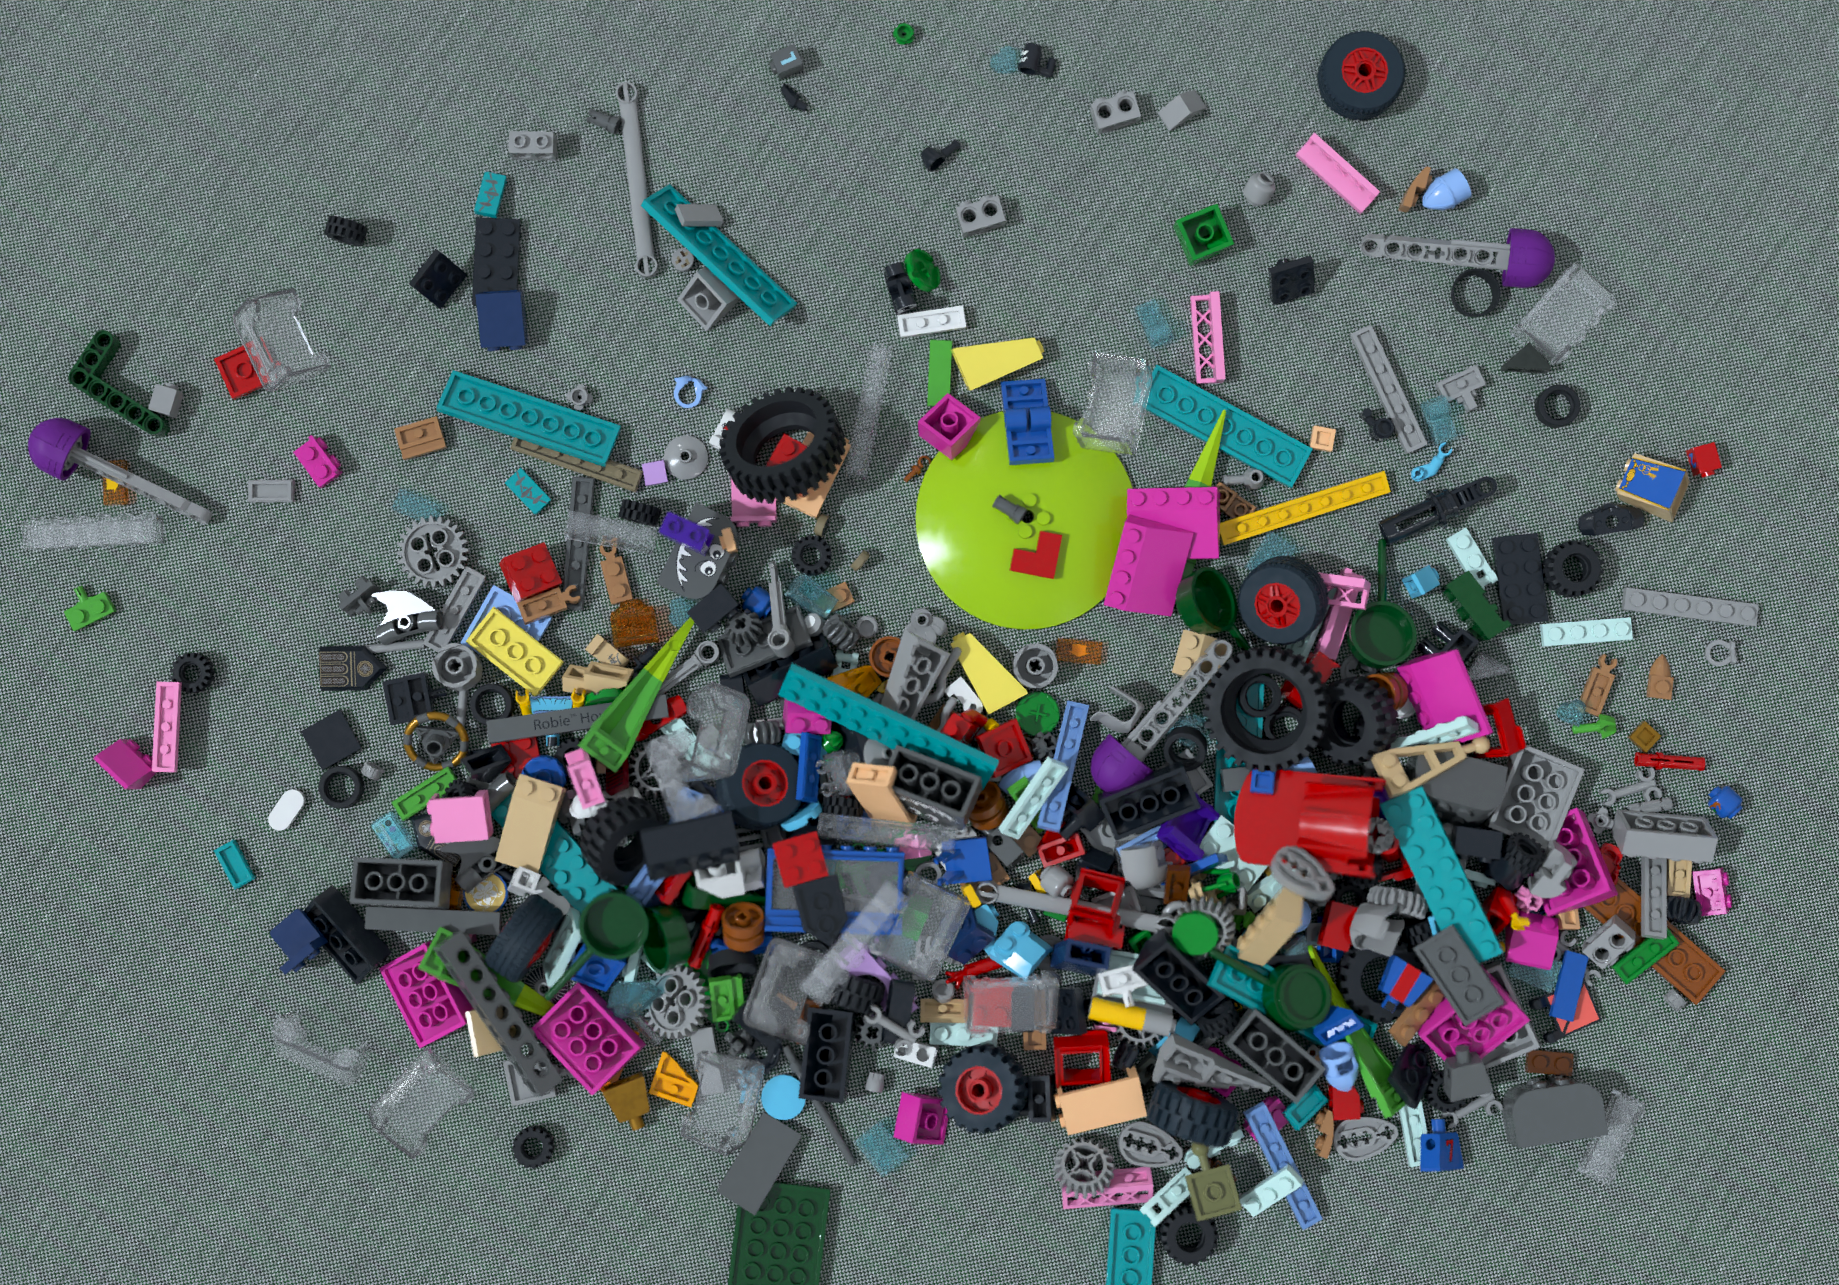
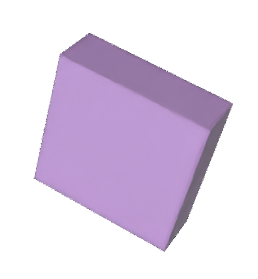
[642,460,668,487]

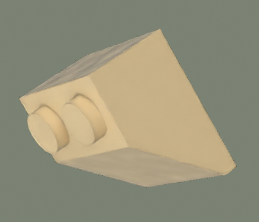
[1172,630,1231,684]
[465,1007,516,1057]

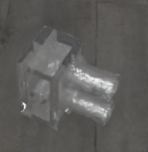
[816,747,860,797]

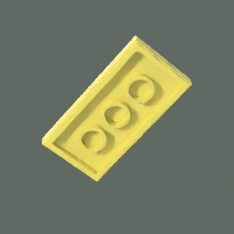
[465,606,564,697]

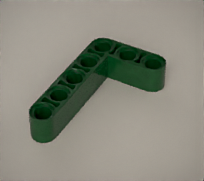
[69,330,170,438]
[680,871,793,916]

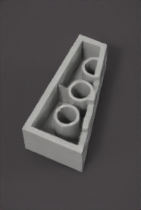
[881,629,950,720]

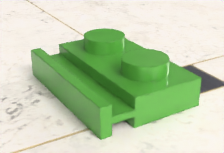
[708,974,744,1022]

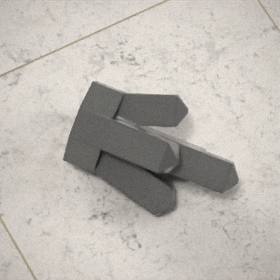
[559,789,588,836]
[724,1030,754,1057]

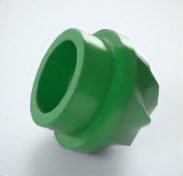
[821,730,843,753]

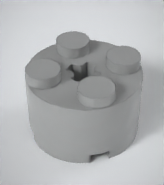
[432,643,483,691]
[1012,643,1058,689]

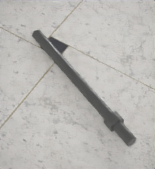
[782,1044,857,1166]

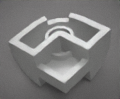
[1120,840,1173,890]
[1528,840,1578,898]

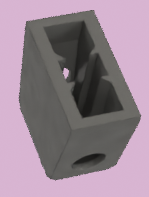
[978,827,1026,870]
[1444,1045,1493,1102]

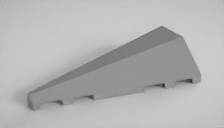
[1152,1033,1271,1092]

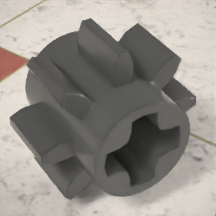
[1030,732,1057,759]

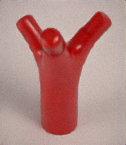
[945,969,967,989]

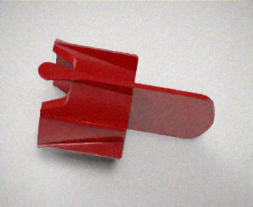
[1234,768,1386,878]

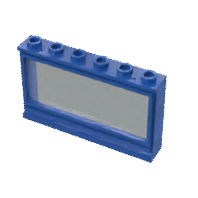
[764,845,905,935]

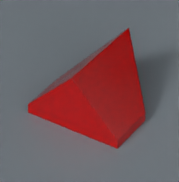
[1037,823,1086,868]

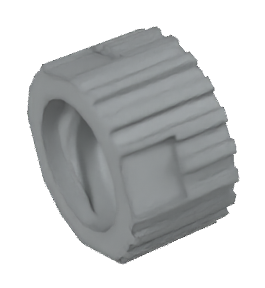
[361,761,384,780]
[1664,989,1686,1011]

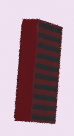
[606,756,629,796]

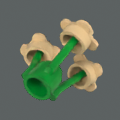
[1188,860,1240,905]

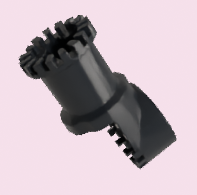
[627,643,658,685]

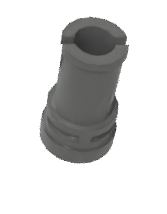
[586,108,621,135]
[992,495,1027,524]

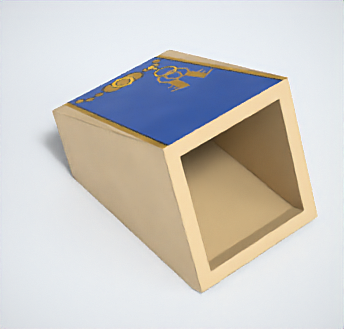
[1615,453,1690,523]

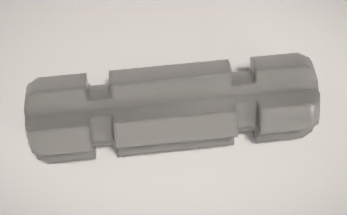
[1627,798,1673,813]

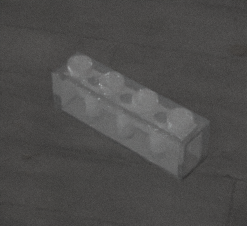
[564,511,658,555]
[1577,1089,1645,1186]

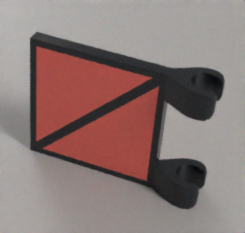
[1528,979,1602,1044]

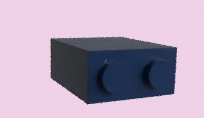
[475,289,528,351]
[1050,939,1111,976]

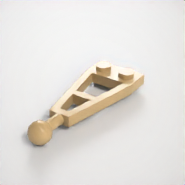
[1371,736,1490,798]

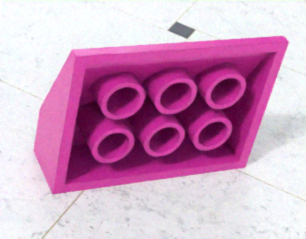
[1127,487,1220,559]
[1104,515,1194,616]
[1397,649,1493,743]
[1531,808,1618,917]
[379,940,474,1049]
[1417,965,1530,1061]
[532,982,646,1096]

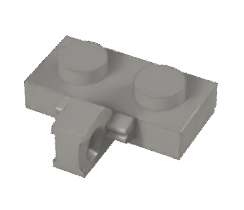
[1435,365,1486,413]

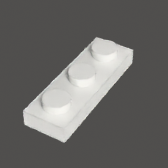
[897,305,966,338]

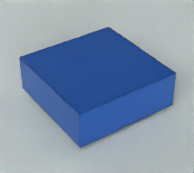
[1250,769,1276,795]

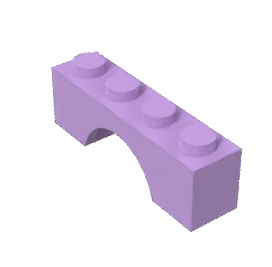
[836,938,918,1013]

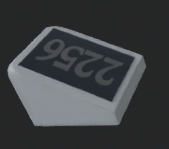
[1230,887,1248,915]

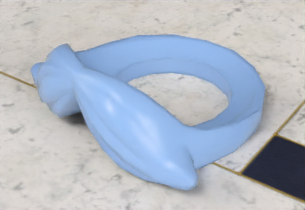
[674,376,708,408]

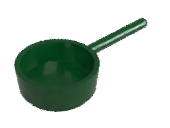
[1347,538,1417,669]
[1176,567,1269,677]
[624,883,691,974]
[545,889,648,1001]
[1209,948,1332,1032]

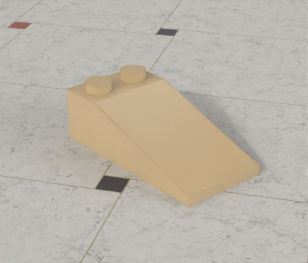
[495,774,567,874]

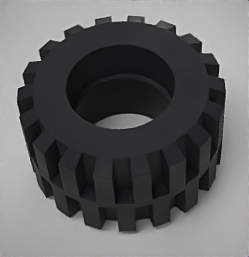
[1542,540,1604,598]
[823,968,886,1015]
[1159,1203,1219,1266]

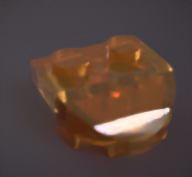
[610,599,659,648]

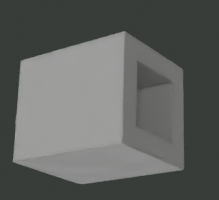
[148,382,184,419]

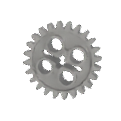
[396,516,470,588]
[643,966,710,1039]

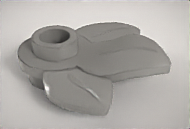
[905,608,948,644]

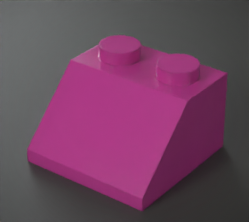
[918,393,981,460]
[782,699,832,734]
[93,739,157,790]
[1505,910,1559,970]
[893,1092,948,1145]

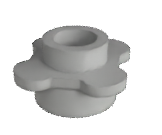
[566,384,593,411]
[1587,808,1614,834]

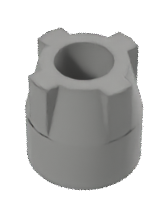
[865,1071,885,1093]

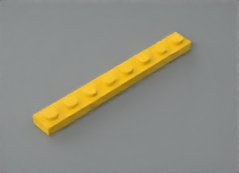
[1220,471,1391,545]

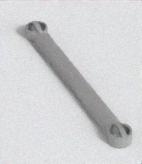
[615,82,658,278]
[976,880,1175,936]

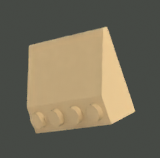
[1237,873,1305,966]

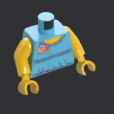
[516,688,586,746]

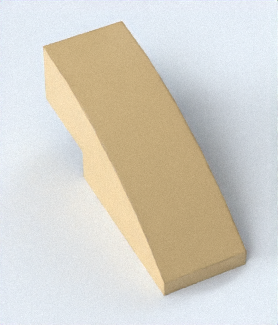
[562,661,634,693]

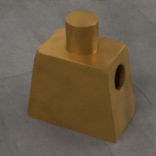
[601,1072,650,1131]

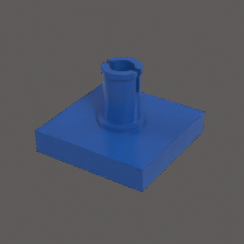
[566,944,626,992]

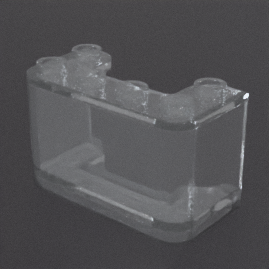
[1508,261,1617,365]
[1073,352,1152,456]
[646,727,723,822]

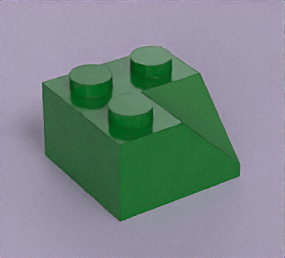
[1173,203,1234,266]

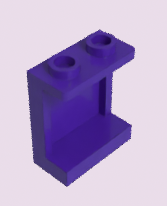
[659,512,715,556]
[1156,791,1220,862]

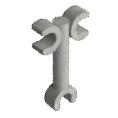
[1599,767,1662,806]
[1553,930,1601,986]
[864,1005,925,1056]
[1440,1085,1503,1128]

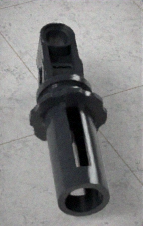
[1378,476,1497,546]

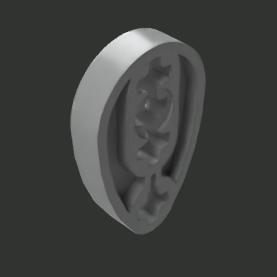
[1270,846,1334,901]
[1332,1116,1398,1161]
[1117,1122,1183,1167]

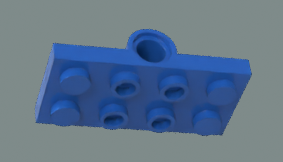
[1001,379,1054,465]

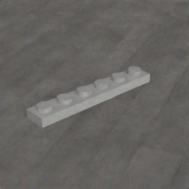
[1350,325,1428,454]
[1621,587,1759,627]

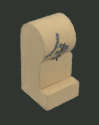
[585,634,630,667]

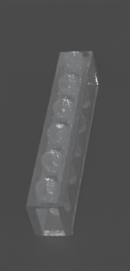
[845,343,893,480]
[22,511,164,551]
[817,813,957,853]
[799,880,909,1006]

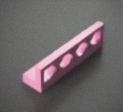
[1295,133,1380,214]
[1190,291,1225,384]
[1313,568,1364,661]
[1317,572,1371,610]
[152,682,182,772]
[1062,1167,1153,1209]

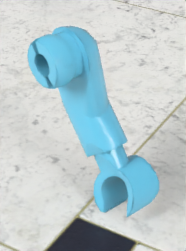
[1411,442,1452,481]

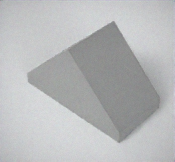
[1158,90,1207,132]

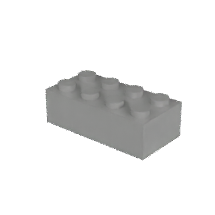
[1611,809,1718,863]

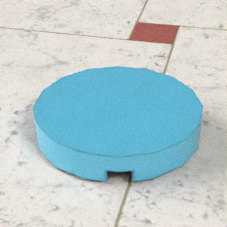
[780,800,823,831]
[761,1074,806,1120]

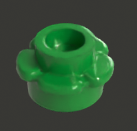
[893,23,915,45]

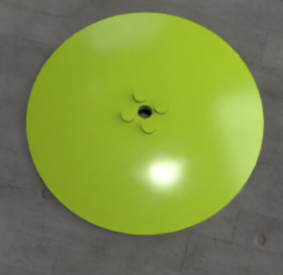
[916,411,1133,630]

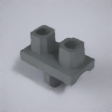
[338,576,382,617]

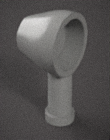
[1223,468,1265,490]

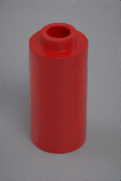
[1376,834,1401,862]

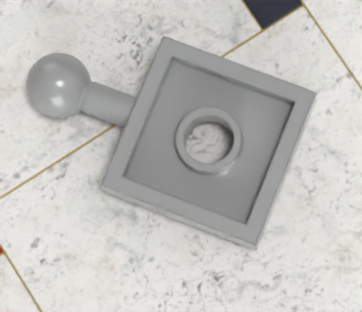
[503,1051,575,1106]

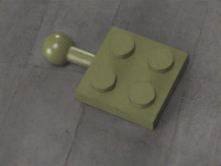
[1184,1142,1242,1221]

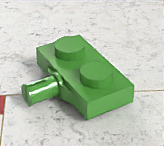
[64,585,116,631]

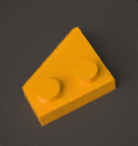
[827,665,882,698]
[649,1051,699,1107]

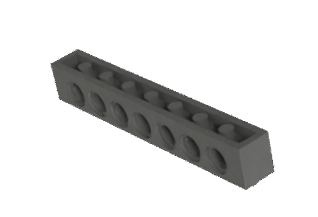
[433,931,563,1097]

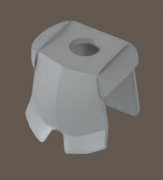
[1090,686,1145,733]
[1350,902,1405,956]

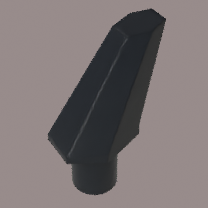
[781,83,808,112]

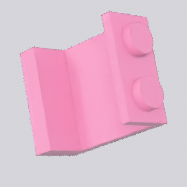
[730,477,777,527]
[565,748,605,809]
[427,790,494,843]

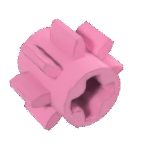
[1514,886,1544,914]

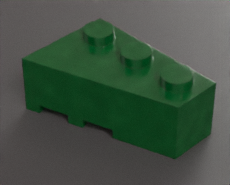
[1442,570,1511,642]

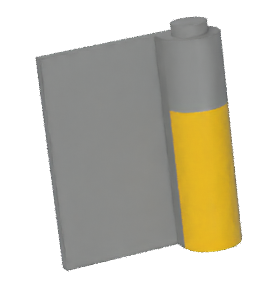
[1088,975,1176,1037]

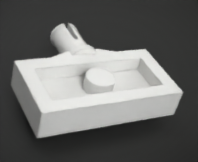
[1097,965,1148,1008]

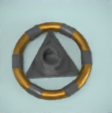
[403,712,469,771]

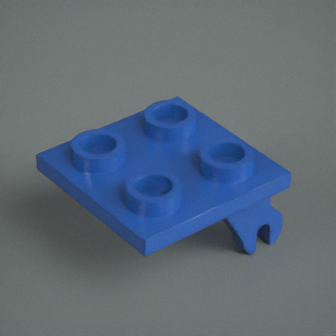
[934,837,993,886]

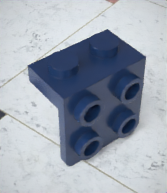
[938,897,995,965]
[270,908,328,975]

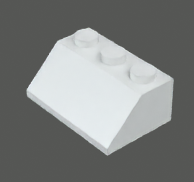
[694,861,745,898]

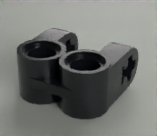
[884,262,918,316]

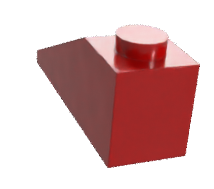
[1328,1082,1364,1120]

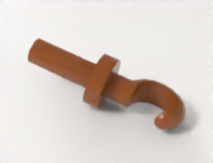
[903,456,931,483]

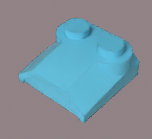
[990,921,1053,981]

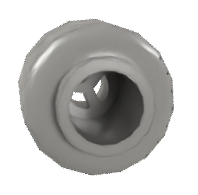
[1243,172,1276,206]
[1040,865,1073,898]

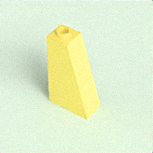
[951,338,1044,391]
[950,632,1028,715]

